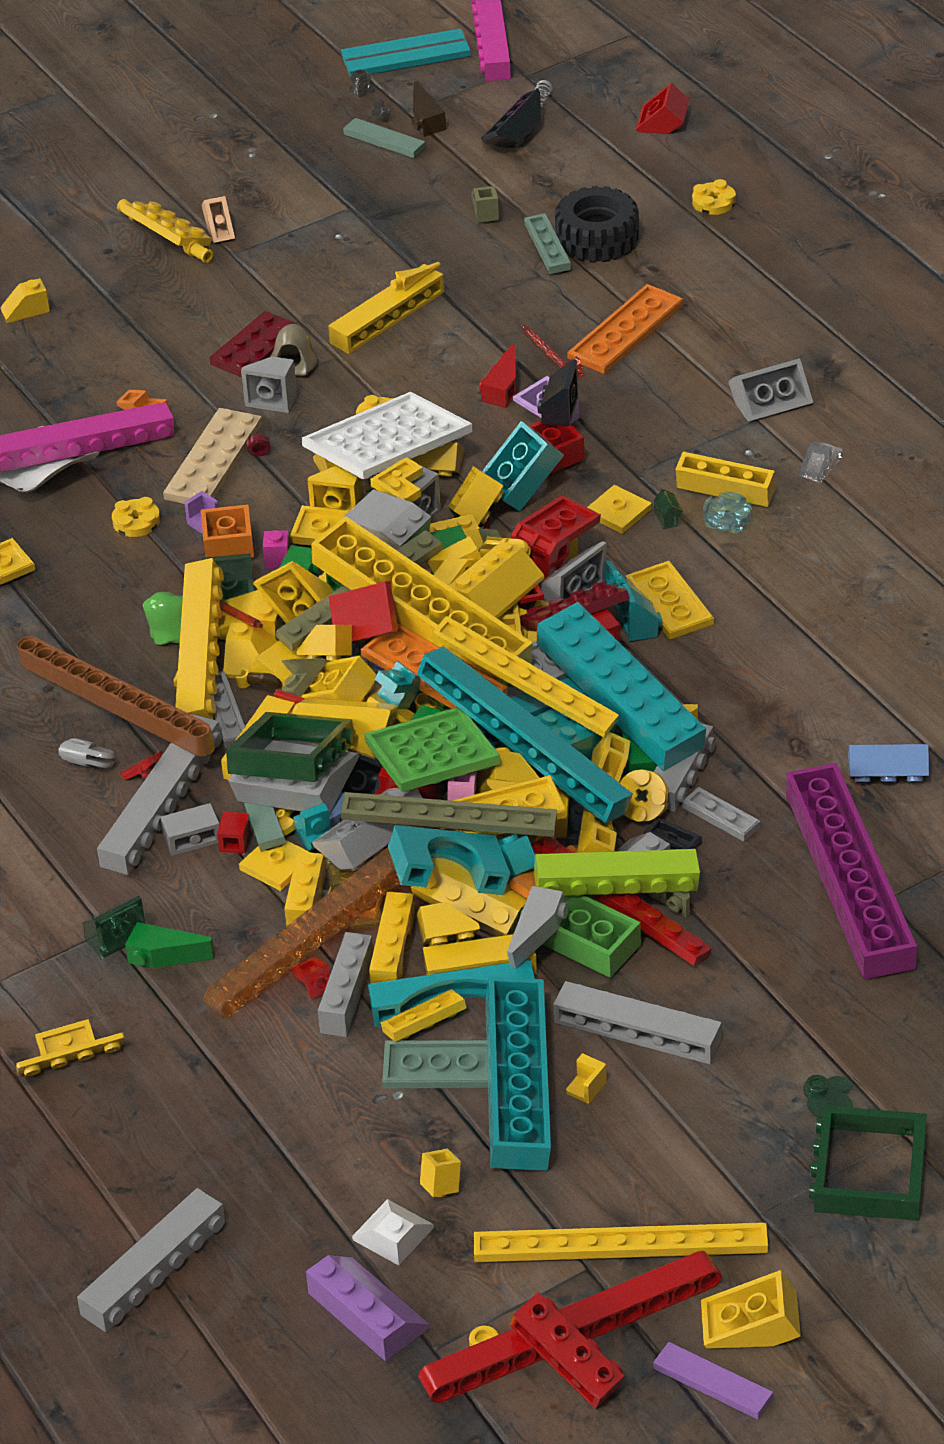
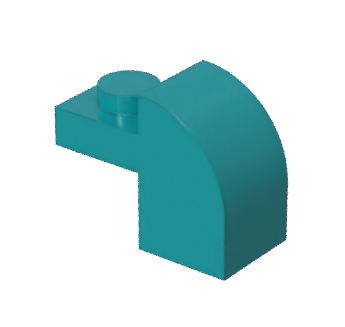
[375,661,421,709]
[294,803,331,851]

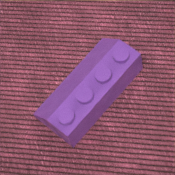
[306,1255,430,1361]

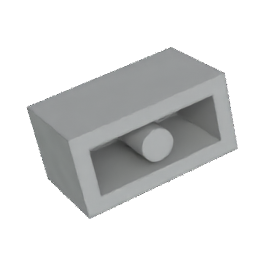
[160,803,219,856]

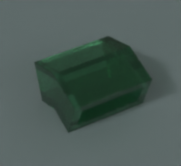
[654,489,683,529]

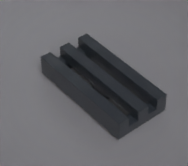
[643,817,702,850]

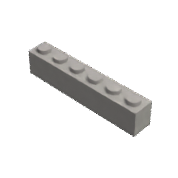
[553,981,722,1064]
[77,1188,225,1332]

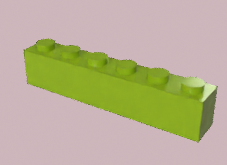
[534,849,700,896]

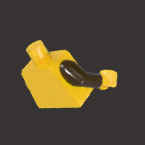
[235,640,307,690]

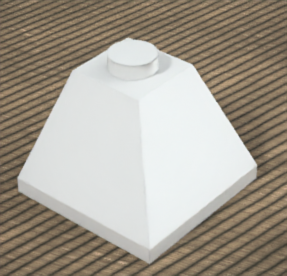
[352,1199,434,1265]

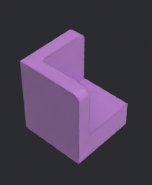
[185,491,219,534]

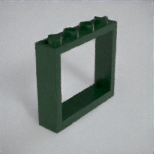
[226,712,356,782]
[809,1106,927,1221]

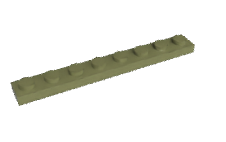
[276,530,443,651]
[341,792,557,837]

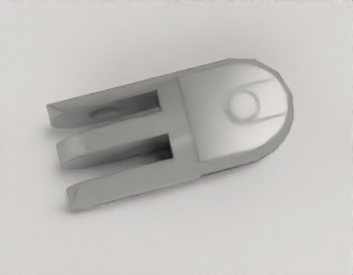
[59,738,115,768]

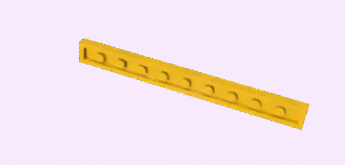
[474,1223,768,1262]

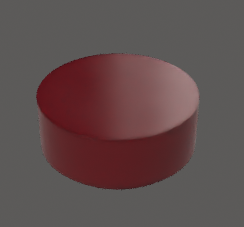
[247,434,271,456]

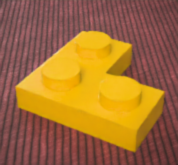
[371,457,423,502]

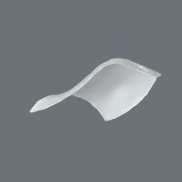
[0,426,100,493]

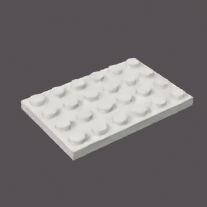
[302,392,472,479]

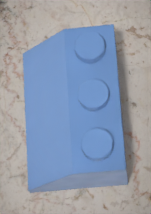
[848,744,929,782]

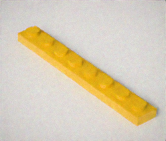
[432,616,619,737]

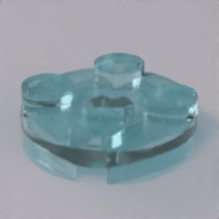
[703,492,751,533]

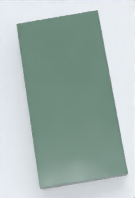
[382,1040,488,1088]

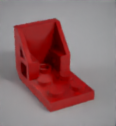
[511,495,601,581]

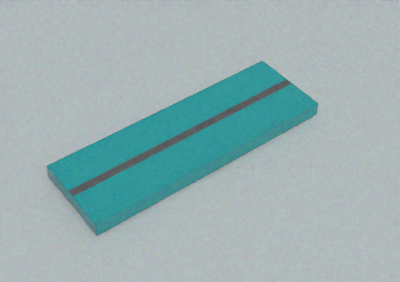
[341,28,471,78]

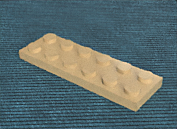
[163,408,262,504]

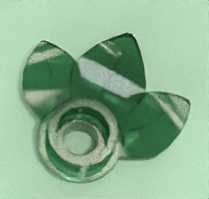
[803,1075,853,1117]

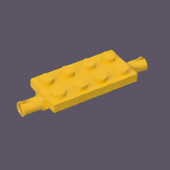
[117,199,213,263]

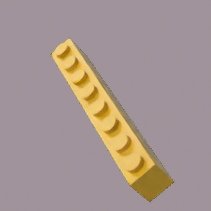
[176,558,224,719]

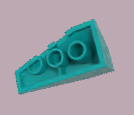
[605,560,662,641]

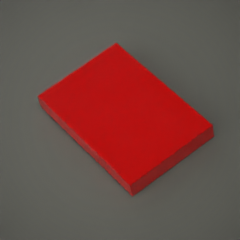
[328,581,398,643]

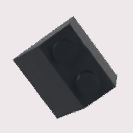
[537,360,578,426]
[341,748,383,794]

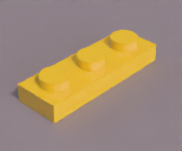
[381,989,467,1042]

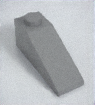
[507,886,569,968]

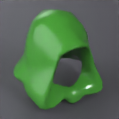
[143,592,183,645]

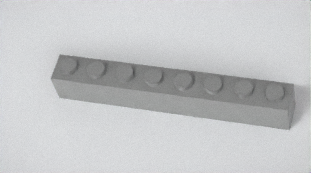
[97,714,222,875]

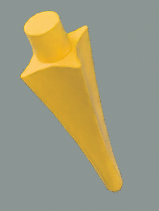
[390,262,441,291]

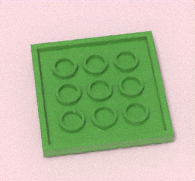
[364,707,500,792]

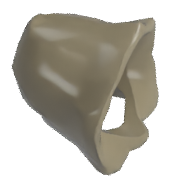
[270,324,318,376]

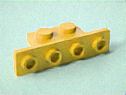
[16,1019,125,1076]

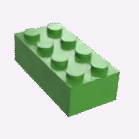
[520,895,641,978]

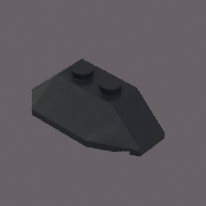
[481,89,541,148]

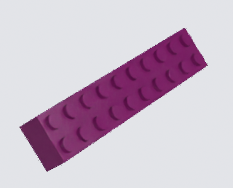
[786,763,917,980]

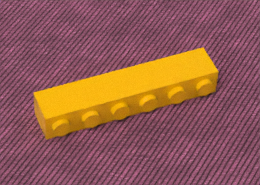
[328,264,444,354]

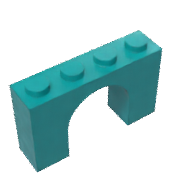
[388,825,510,895]

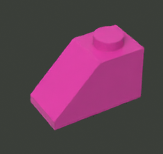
[263,530,291,569]

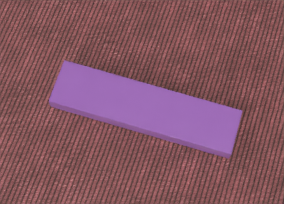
[653,1342,773,1420]

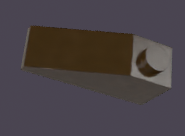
[412,81,446,137]

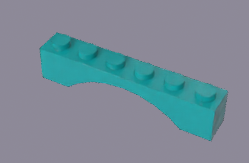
[368,960,535,1027]

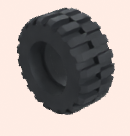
[555,186,639,263]

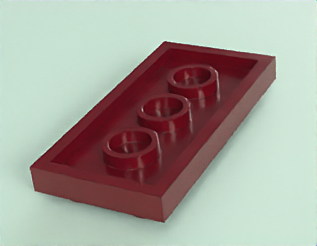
[209,311,297,378]
[520,582,630,631]

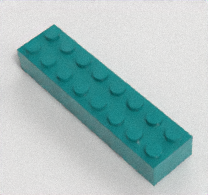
[536,602,706,771]
[485,977,551,1171]

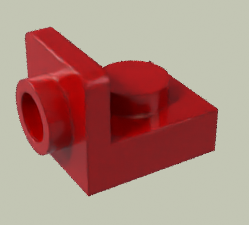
[291,957,331,999]

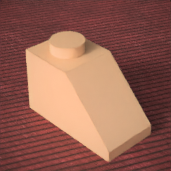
[202,196,235,244]

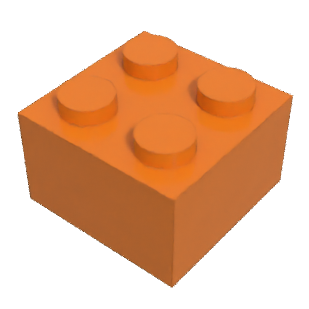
[201,505,254,562]

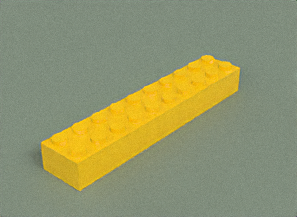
[311,516,532,685]

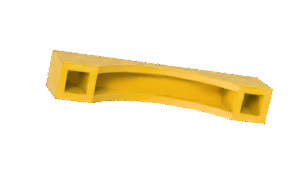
[577,732,630,853]

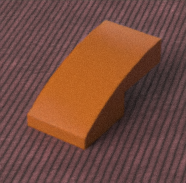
[116,390,170,410]

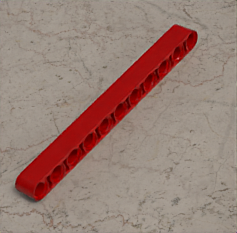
[418,1251,722,1403]

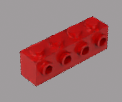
[510,1292,625,1410]

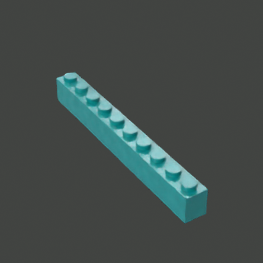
[417,646,633,824]

